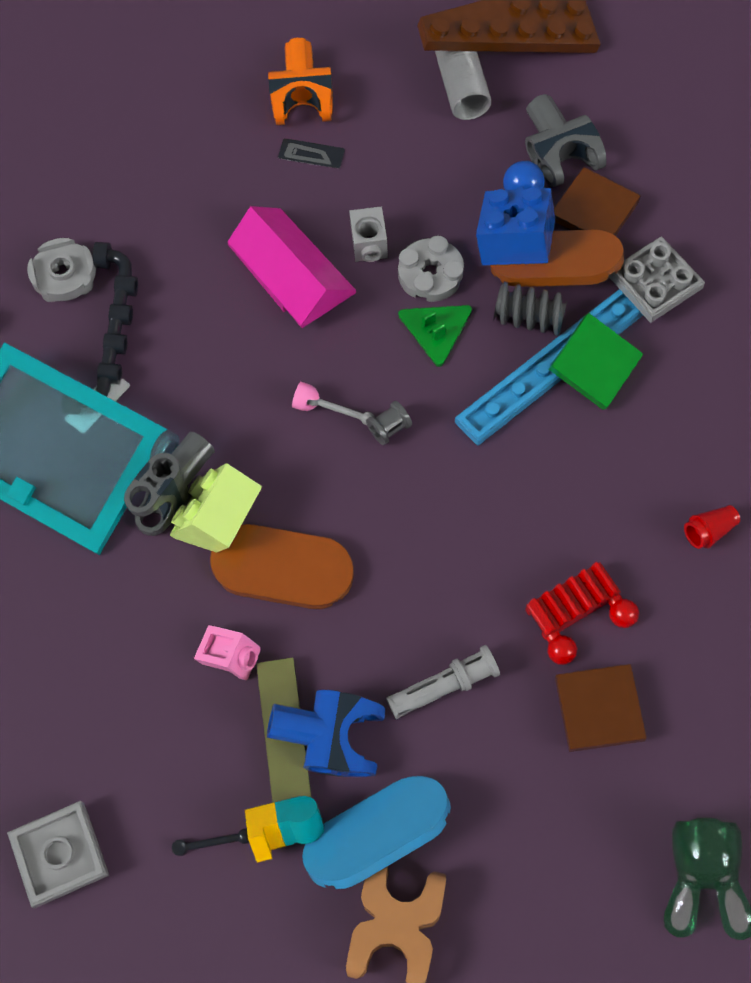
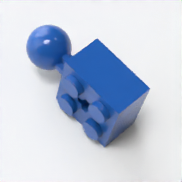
[476,161,555,265]

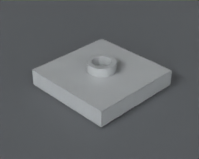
[7,801,109,908]

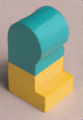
[245,796,324,863]

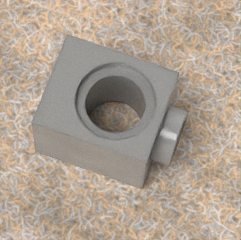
[349,206,388,262]

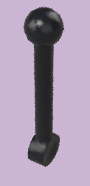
[171,828,249,856]

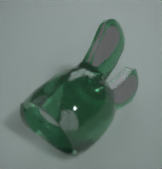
[664,818,751,940]

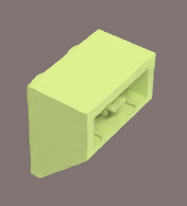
[170,463,262,553]

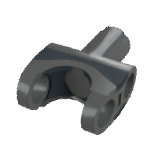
[525,94,607,187]
[124,431,215,536]

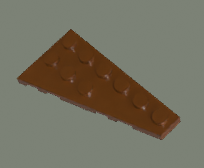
[417,0,601,53]

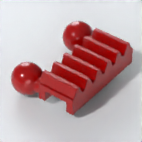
[525,562,639,665]

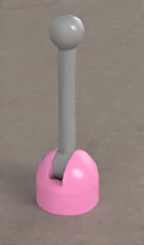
[292,381,375,425]

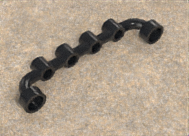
[63,242,138,416]

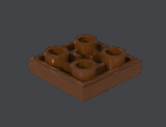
[554,167,641,236]
[555,664,647,752]

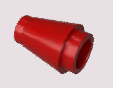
[684,505,740,549]

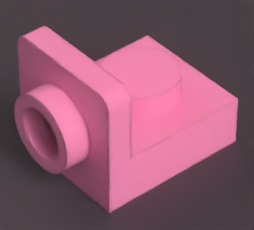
[194,625,261,680]

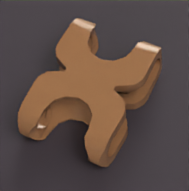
[346,866,446,983]

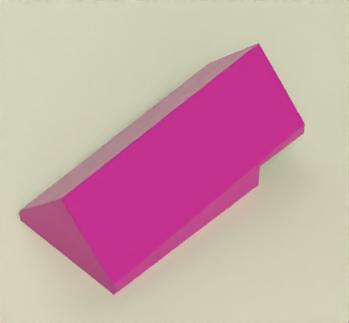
[228,206,356,328]

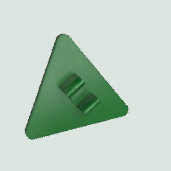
[399,305,472,367]

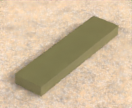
[256,658,312,803]

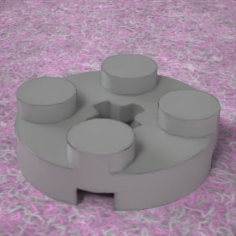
[398,236,464,302]
[27,238,96,302]

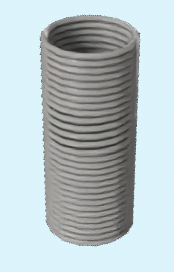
[435,51,491,120]

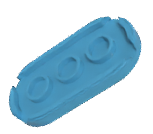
[302,776,451,889]

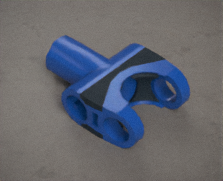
[267,690,386,777]

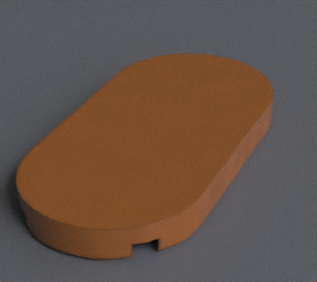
[490,230,624,287]
[210,524,354,609]

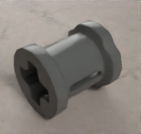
[366,400,412,445]

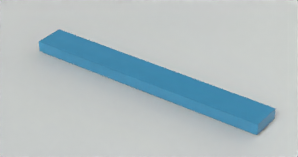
[455,289,643,446]

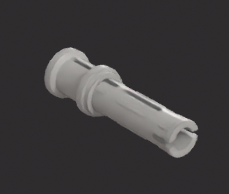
[386,645,500,720]

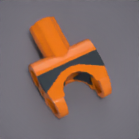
[268,37,333,126]

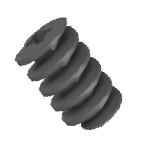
[493,281,567,336]

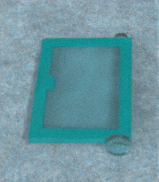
[0,342,179,555]

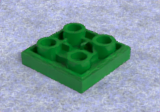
[548,313,643,410]

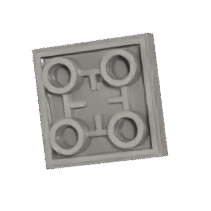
[608,236,705,323]

